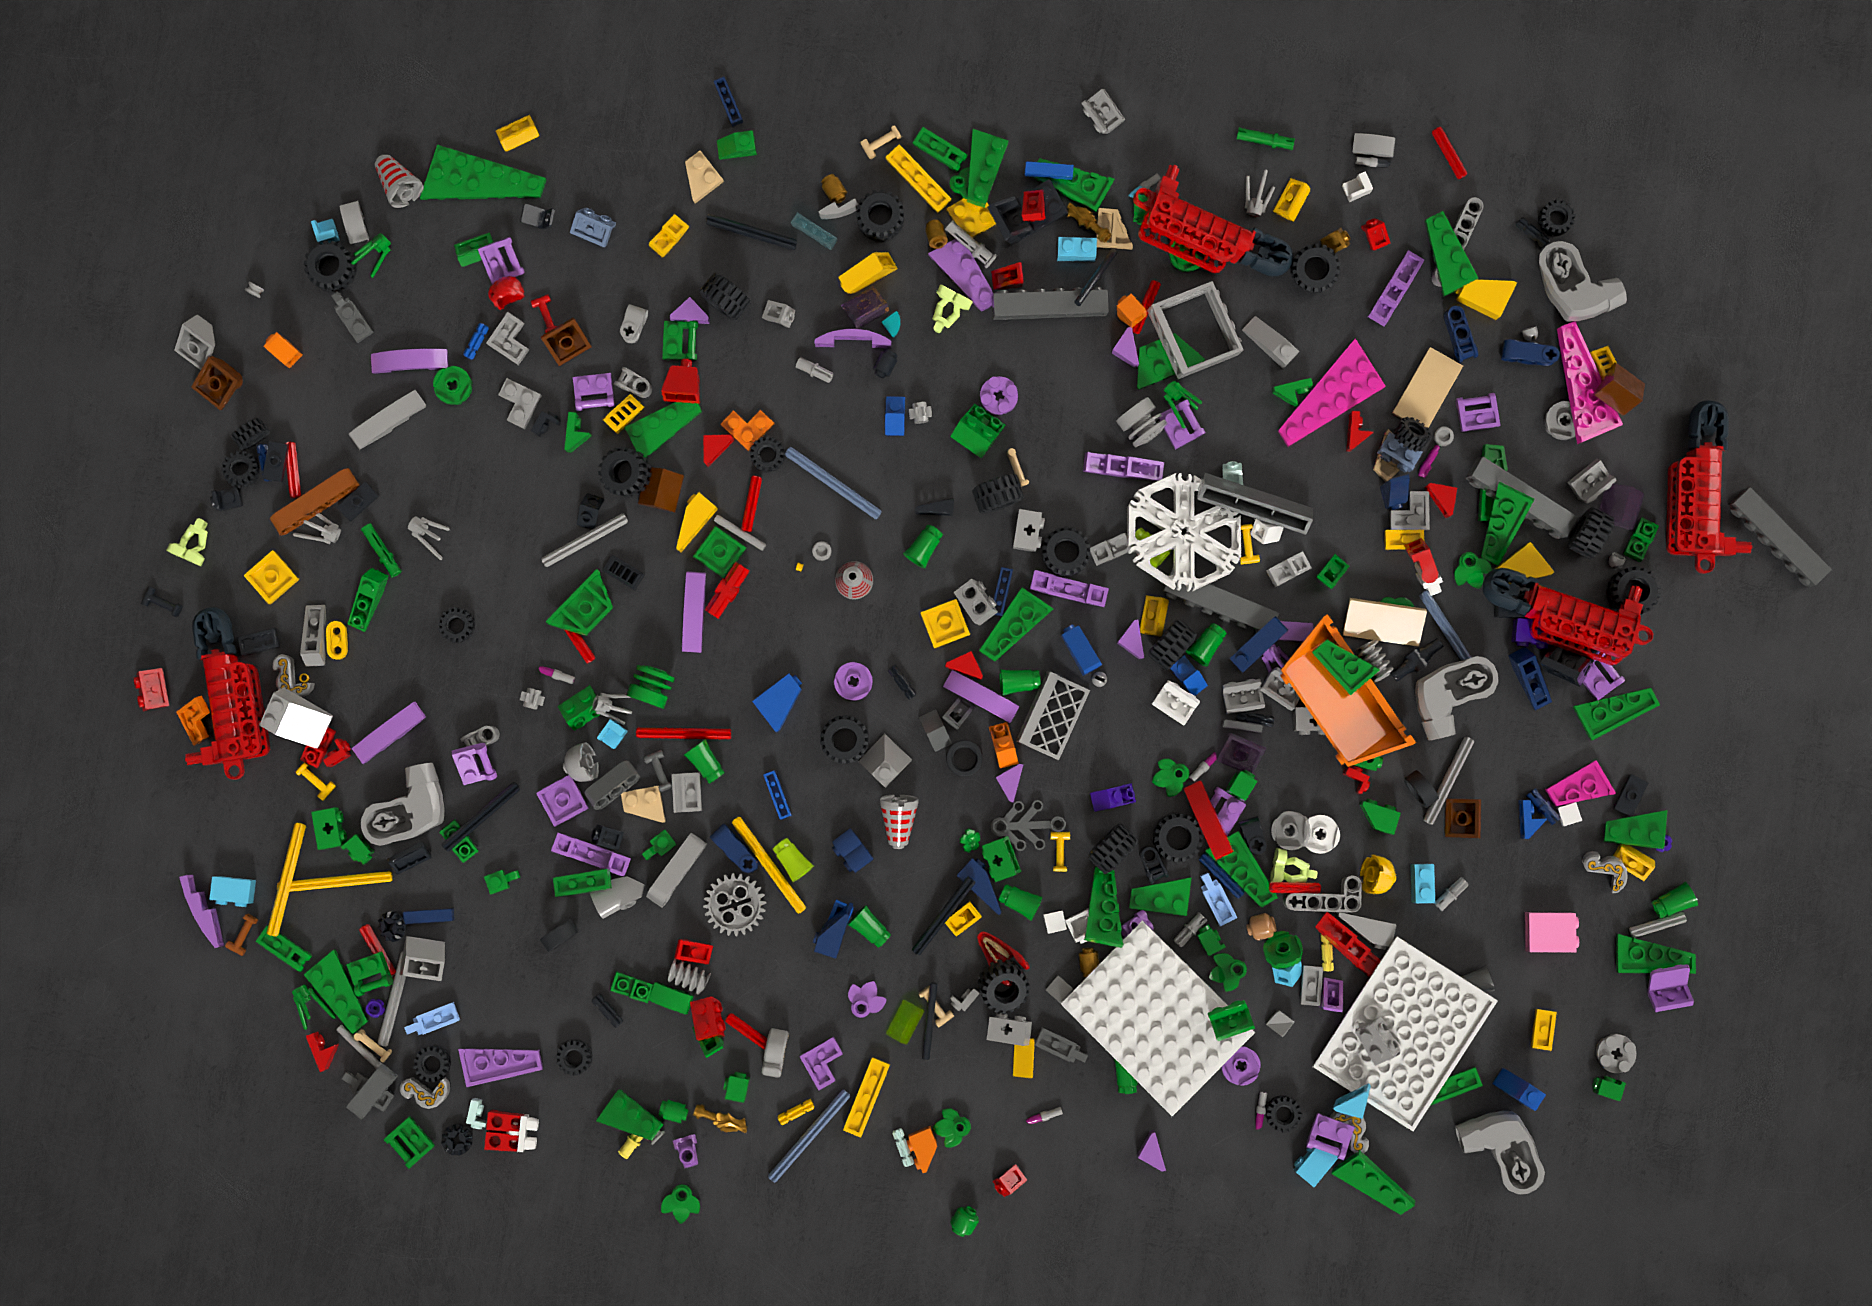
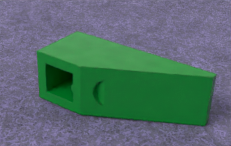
[348,568,389,632]

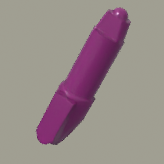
[1418,445,1440,478]

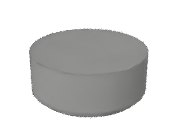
[1433,427,1454,446]
[812,541,832,561]

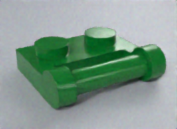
[662,321,698,361]
[346,951,393,997]
[384,1116,436,1169]

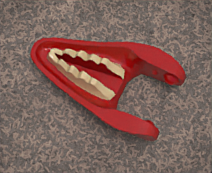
[977,932,1030,986]

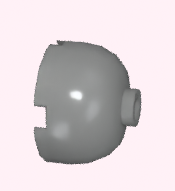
[563,743,599,782]

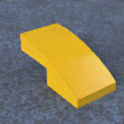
[649,214,689,257]

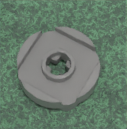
[1544,401,1576,440]
[1271,811,1311,850]
[1596,1034,1636,1073]

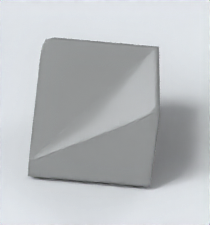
[1266,1009,1294,1037]

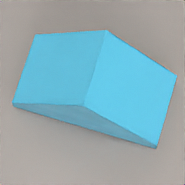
[1333,1083,1371,1119]

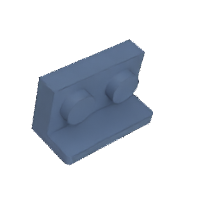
[570,208,616,247]
[1377,432,1423,472]

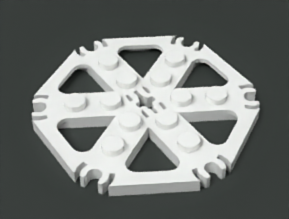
[1127,473,1241,592]

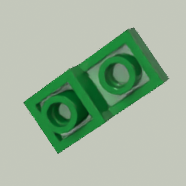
[1623,517,1659,562]
[439,819,479,863]
[609,971,654,1003]
[649,982,694,1014]

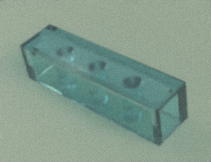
[791,213,838,250]

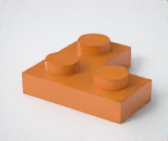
[721,410,775,451]
[177,695,210,746]

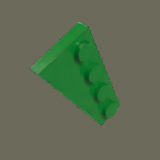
[967,129,1009,208]
[625,402,702,458]
[979,588,1054,662]
[1572,688,1660,740]
[1616,934,1696,974]
[1331,1150,1416,1215]

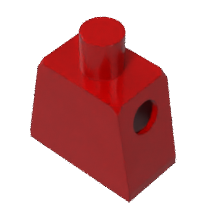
[661,359,700,404]

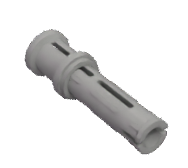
[945,220,998,269]

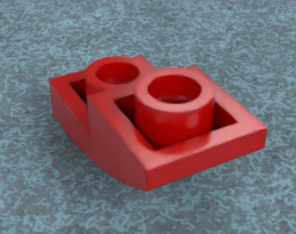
[300,727,336,768]

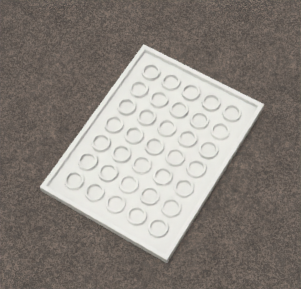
[1061,921,1255,1116]
[1313,936,1498,1131]

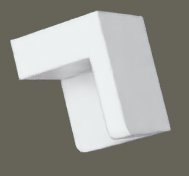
[1342,171,1373,202]
[1251,519,1283,544]

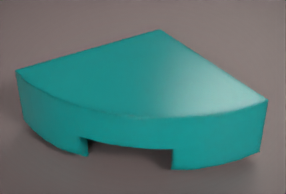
[882,311,901,338]

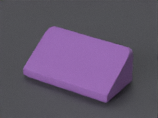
[1278,621,1313,642]

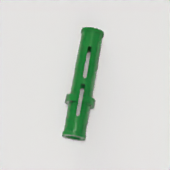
[1237,127,1295,150]
[361,523,402,578]

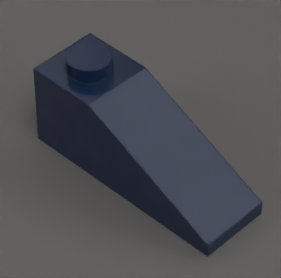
[1380,474,1410,510]
[1230,616,1288,672]
[1508,647,1552,710]
[957,858,1002,915]
[813,903,853,958]

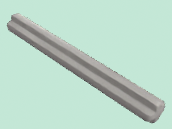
[541,513,628,567]
[1423,737,1474,825]
[377,952,406,1047]

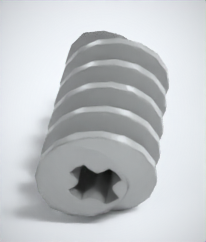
[1356,640,1394,683]
[668,959,711,994]

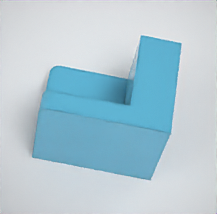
[311,219,340,244]
[597,719,628,749]
[1272,961,1302,987]

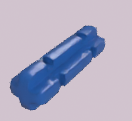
[463,323,489,359]

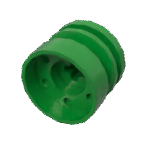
[626,665,675,709]

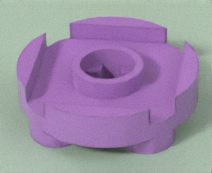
[980,376,1018,415]
[834,662,873,701]
[1221,1046,1261,1086]

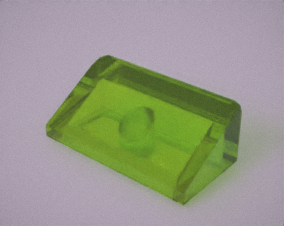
[886,1000,924,1044]

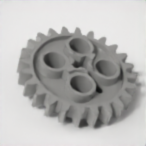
[703,873,766,936]

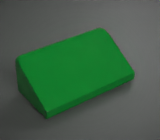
[454,233,493,267]

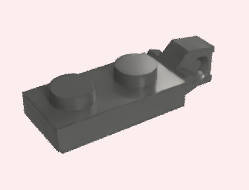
[331,291,374,343]
[1034,1027,1088,1063]
[342,1071,396,1112]

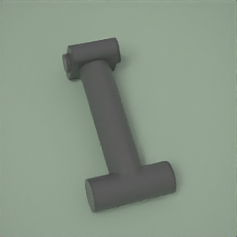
[644,750,672,792]

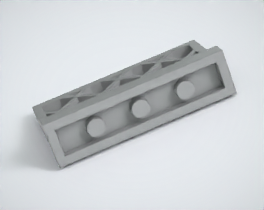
[1016,671,1090,760]

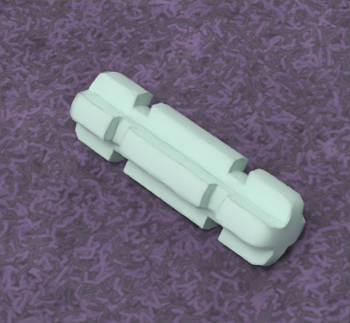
[892,1128,914,1167]

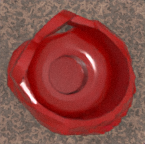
[488,276,524,310]

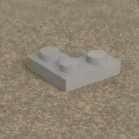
[486,312,529,366]
[498,378,542,429]
[1390,491,1430,530]

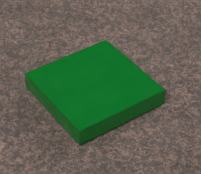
[693,526,747,579]

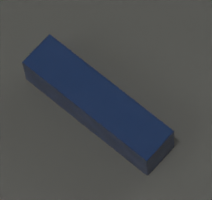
[714,77,743,127]
[994,567,1013,617]
[403,908,454,924]

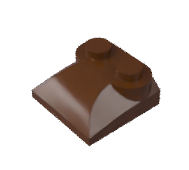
[191,356,243,410]

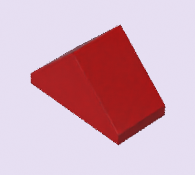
[991,262,1024,290]
[703,435,735,467]
[1424,483,1457,518]
[945,651,983,680]

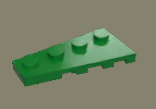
[1032,158,1115,213]
[1425,211,1478,297]
[1478,444,1508,522]
[1481,482,1534,566]
[1204,831,1278,908]
[1084,867,1124,948]
[304,950,369,1034]

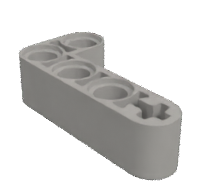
[647,833,707,908]
[1283,875,1362,912]

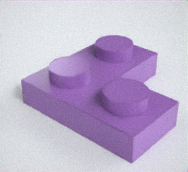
[800,1037,843,1090]

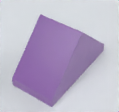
[670,297,710,324]
[1112,327,1139,368]
[1117,620,1144,659]
[996,764,1023,802]
[1319,978,1343,1012]
[1137,1130,1166,1172]

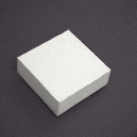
[1556,802,1582,826]
[1043,910,1067,934]

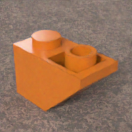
[1117,293,1147,328]
[264,332,303,368]
[989,722,1019,768]
[906,1126,937,1173]

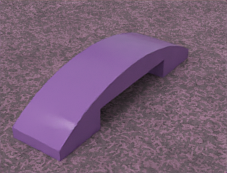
[815,329,891,348]
[371,349,448,373]
[1030,570,1109,607]
[943,670,1019,723]
[551,833,631,877]

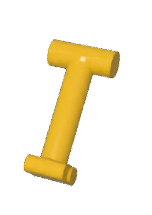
[1240,524,1260,565]
[295,763,336,801]
[1051,832,1070,872]

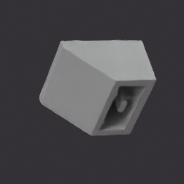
[399,936,445,981]

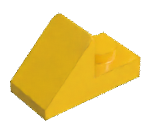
[945,902,982,936]

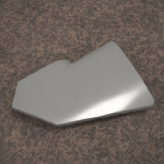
[589,876,645,919]

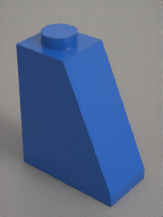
[1061,625,1102,676]
[752,674,802,732]
[1492,1068,1546,1111]

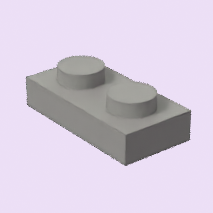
[1300,965,1323,1006]

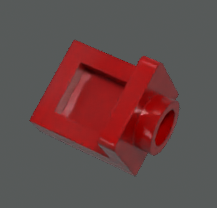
[1343,765,1370,794]

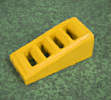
[1590,346,1617,380]
[603,394,644,434]

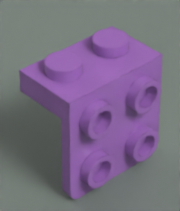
[1647,965,1694,1012]

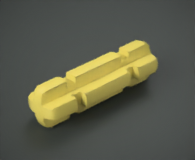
[1321,934,1334,971]

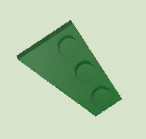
[1604,810,1668,849]
[1129,877,1192,916]
[596,1089,663,1140]

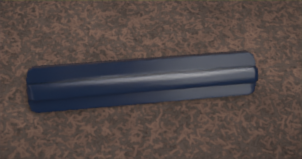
[1199,853,1245,899]

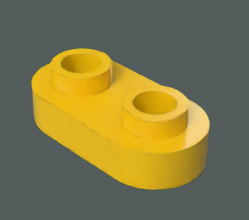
[326,621,348,660]

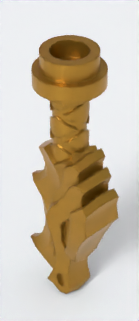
[1067,203,1112,243]
[693,1104,748,1133]

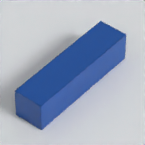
[1025,162,1074,180]
[763,770,792,820]

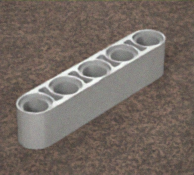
[1431,197,1483,287]

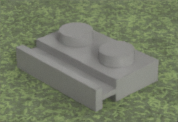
[672,772,702,813]

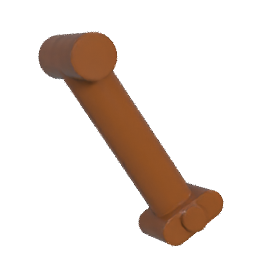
[225,914,258,956]

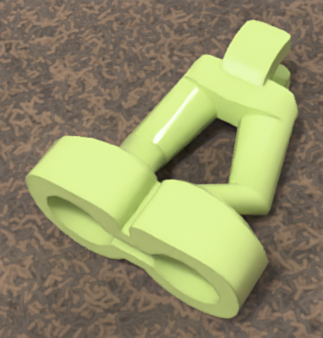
[932,284,973,333]
[166,518,208,566]
[1269,848,1318,883]

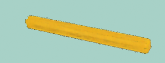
[732,817,806,914]
[267,823,306,936]
[277,871,393,892]

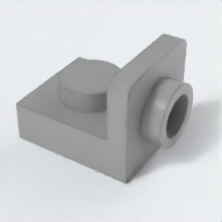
[762,300,795,328]
[950,988,980,1011]

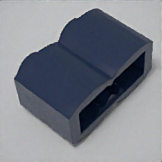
[832,828,874,873]

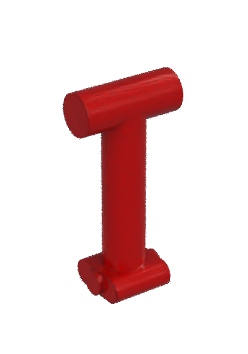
[530,294,558,333]

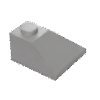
[174,314,215,370]
[858,733,912,788]

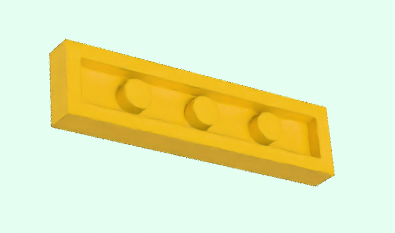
[885,144,951,213]
[843,1057,890,1137]

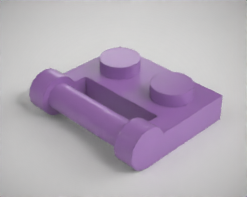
[478,237,525,284]
[573,373,615,411]
[1456,393,1501,432]
[1159,399,1206,450]
[1583,651,1625,701]
[452,743,497,785]
[1211,787,1246,836]
[1306,1113,1355,1160]

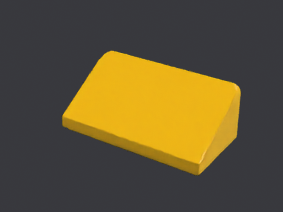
[496,115,539,151]
[1273,178,1310,222]
[1140,595,1169,637]
[1613,844,1655,881]
[1013,1038,1034,1078]

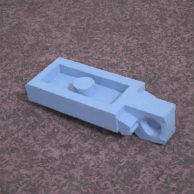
[1200,873,1237,926]
[404,1002,460,1035]

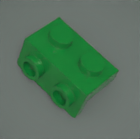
[558,685,600,731]
[1207,1000,1255,1041]

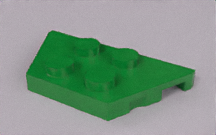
[1137,333,1205,390]
[546,569,613,636]

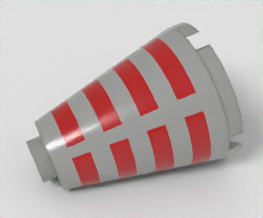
[375,155,423,208]
[835,561,873,600]
[880,795,919,849]

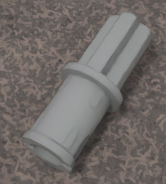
[796,357,833,383]
[1434,877,1469,911]
[1174,912,1207,947]

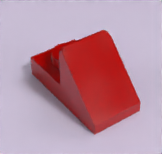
[1022,190,1045,221]
[1346,411,1373,452]
[674,939,713,965]
[306,1031,339,1072]

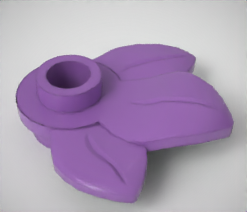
[848,981,886,1018]

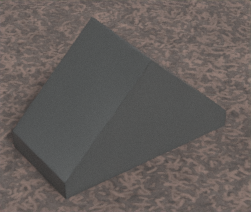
[942,696,975,730]
[919,709,952,752]

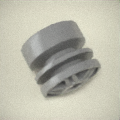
[1116,397,1168,448]

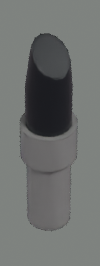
[1355,157,1392,167]

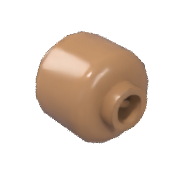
[1246,913,1277,941]

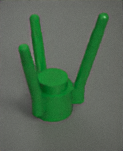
[351,233,391,278]
[1164,381,1202,429]
[292,985,336,1030]

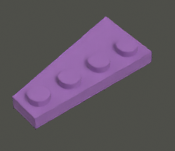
[928,239,994,312]
[458,1048,543,1087]

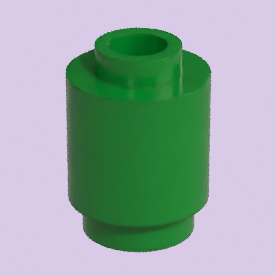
[659,1100,689,1124]

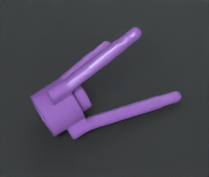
[1262,644,1289,673]

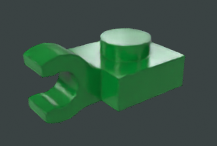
[642,830,677,860]
[484,870,521,895]

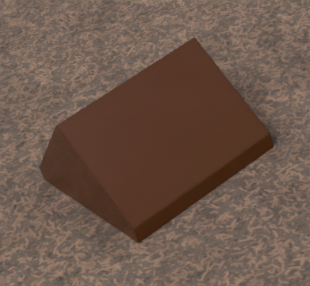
[541,318,592,366]
[1593,362,1645,416]
[638,467,684,513]
[1445,799,1481,838]

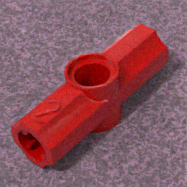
[705,562,750,619]

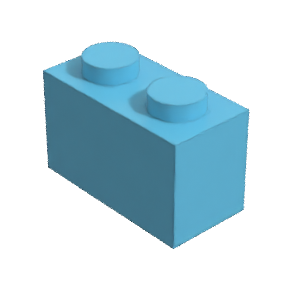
[1057,237,1097,262]
[1410,864,1435,903]
[209,876,256,907]
[1293,1140,1338,1187]

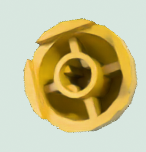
[1360,855,1396,894]

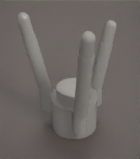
[1244,170,1275,217]
[293,513,341,544]
[408,516,450,560]
[593,693,632,725]

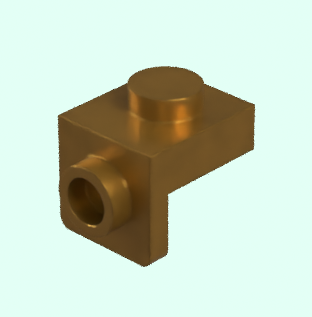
[1320,228,1350,253]

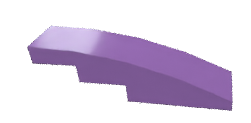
[1368,250,1424,326]
[1083,452,1164,481]
[682,572,706,653]
[352,702,426,764]
[179,875,224,948]

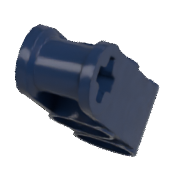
[1444,306,1478,363]
[1501,339,1560,366]
[710,823,758,873]

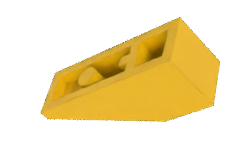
[676,493,718,552]

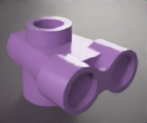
[1121,910,1154,938]
[673,1134,698,1168]

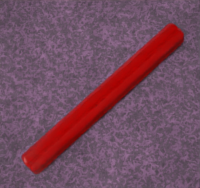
[636,727,731,739]

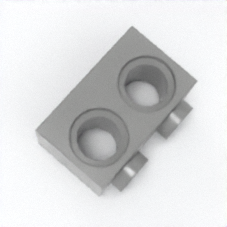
[954,579,998,625]

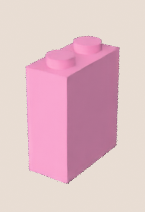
[1525,912,1579,952]

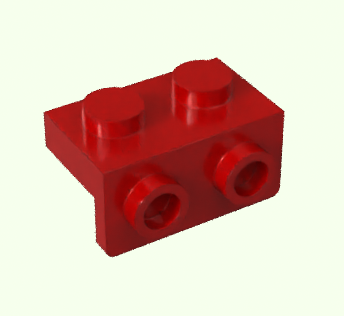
[690,996,726,1041]

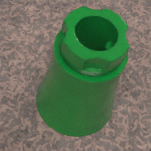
[903,525,943,569]
[1186,623,1227,667]
[999,669,1041,696]
[684,739,725,784]
[1652,881,1698,919]
[998,884,1043,921]
[847,905,891,948]
[1114,1058,1138,1094]

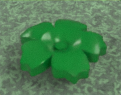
[959,828,980,852]

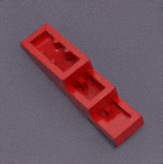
[1184,780,1234,860]
[1315,912,1381,978]

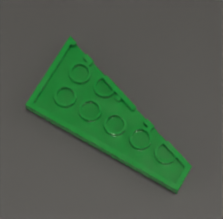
[420,145,546,200]

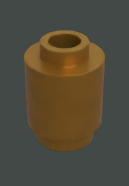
[821,174,847,204]
[925,220,948,249]
[1079,948,1099,977]

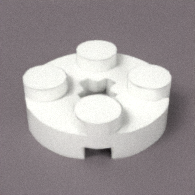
[1305,815,1340,854]

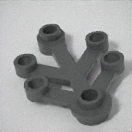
[991,800,1066,851]

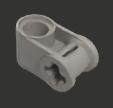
[620,304,648,344]
[614,367,652,398]
[460,726,500,747]

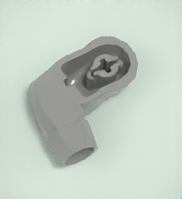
[1539,241,1627,321]
[1415,656,1498,740]
[361,763,445,846]
[1455,1111,1545,1194]

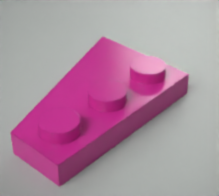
[1545,760,1616,806]

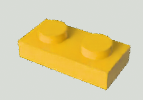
[1384,530,1424,550]
[1531,1009,1557,1051]

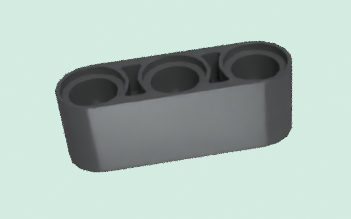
[585,761,640,810]
[346,1063,398,1120]

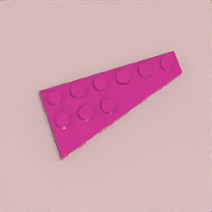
[1557,321,1623,444]
[1278,338,1386,447]

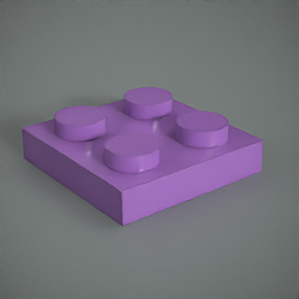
[536,775,589,827]

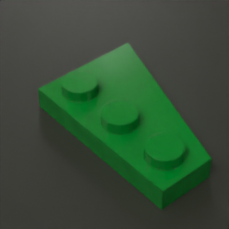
[1312,639,1380,695]

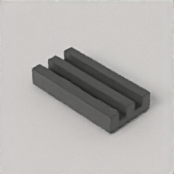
[1222,719,1263,733]

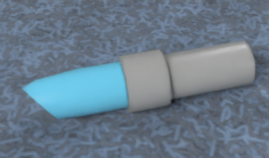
[1128,173,1161,198]

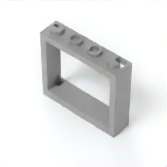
[1147,281,1243,379]

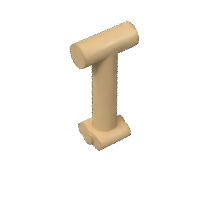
[860,125,901,159]
[1007,448,1029,487]
[919,986,954,1027]
[354,1030,392,1062]

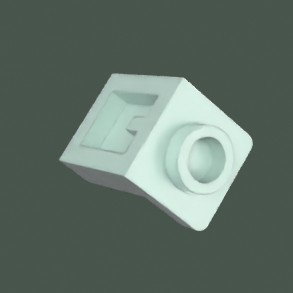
[1223,461,1243,485]
[466,1098,487,1129]

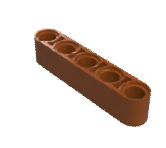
[270,468,359,536]

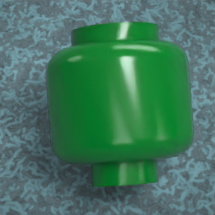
[950,1206,979,1237]

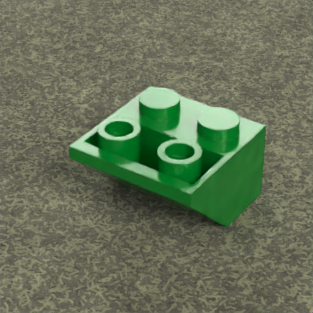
[950,404,1006,458]

